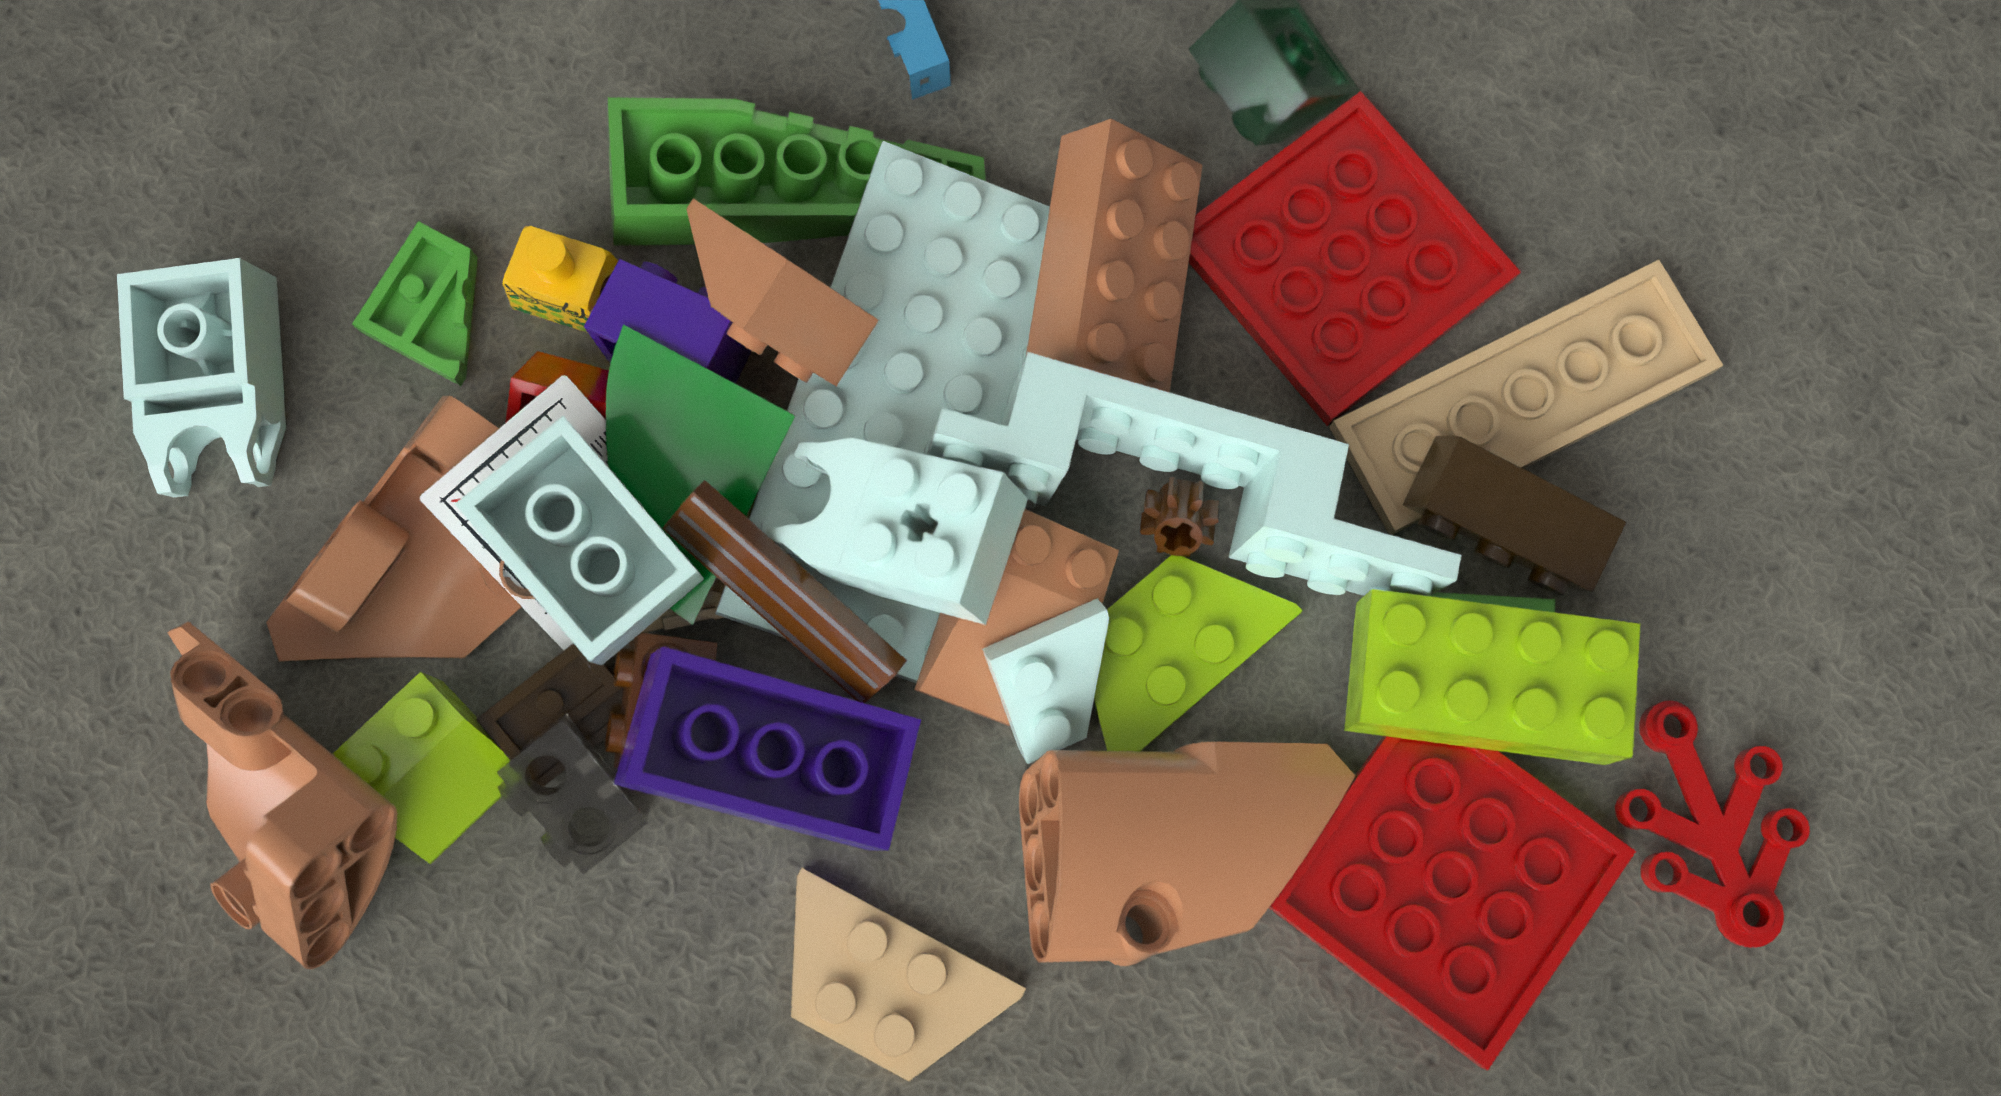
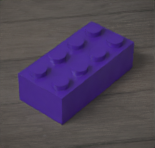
[614,647,921,851]

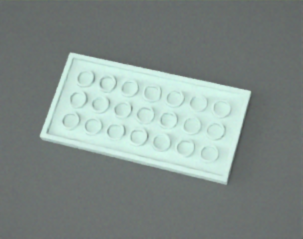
[715,141,1050,683]

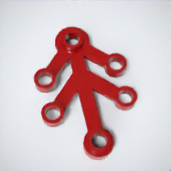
[1615,701,1810,948]

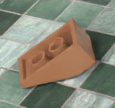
[686,198,879,386]
[914,509,1119,727]

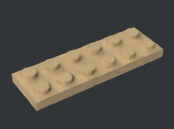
[1329,260,1723,535]

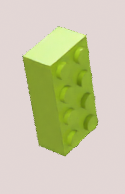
[1344,589,1640,765]

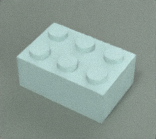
[455,416,704,666]

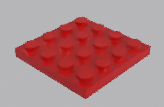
[1188,91,1521,426]
[1269,736,1636,1070]

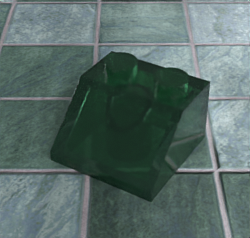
[1188,0,1360,146]

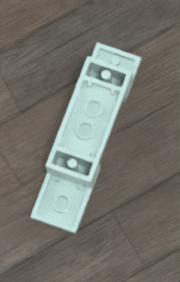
[927,352,1461,596]

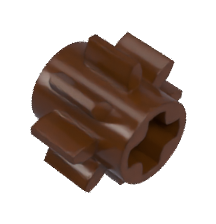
[1140,477,1220,557]

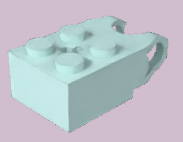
[117,258,286,497]
[766,437,1028,625]

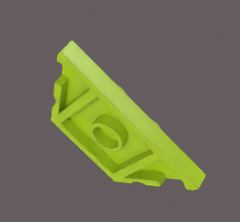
[1093,555,1302,751]

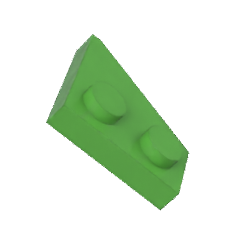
[352,221,478,386]

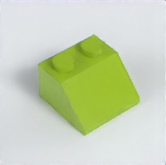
[333,672,524,864]

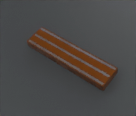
[662,480,907,703]

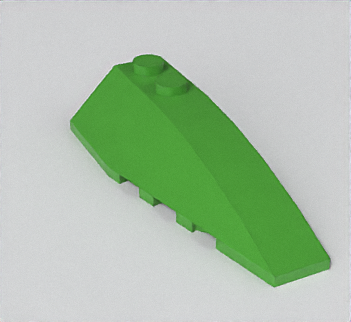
[608,97,986,245]

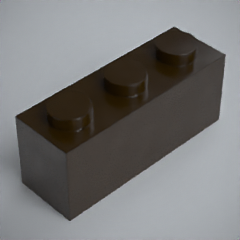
[1403,436,1627,596]

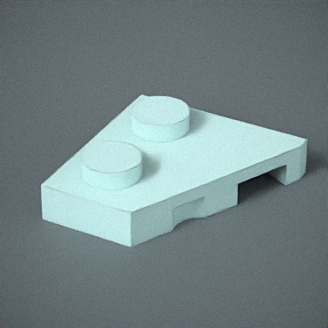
[982,598,1109,764]

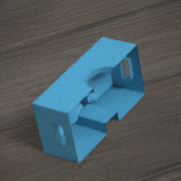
[878,0,951,100]

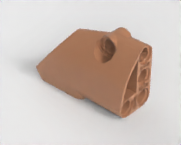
[266,396,535,662]
[167,621,397,969]
[1019,742,1355,967]

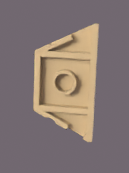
[791,868,1026,1081]

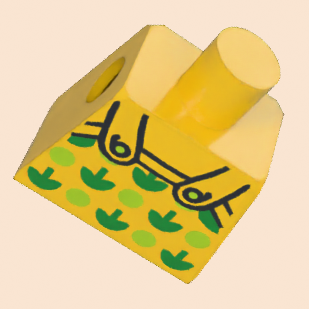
[502,226,618,333]

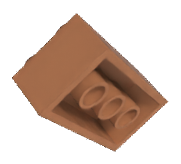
[1026,119,1203,392]

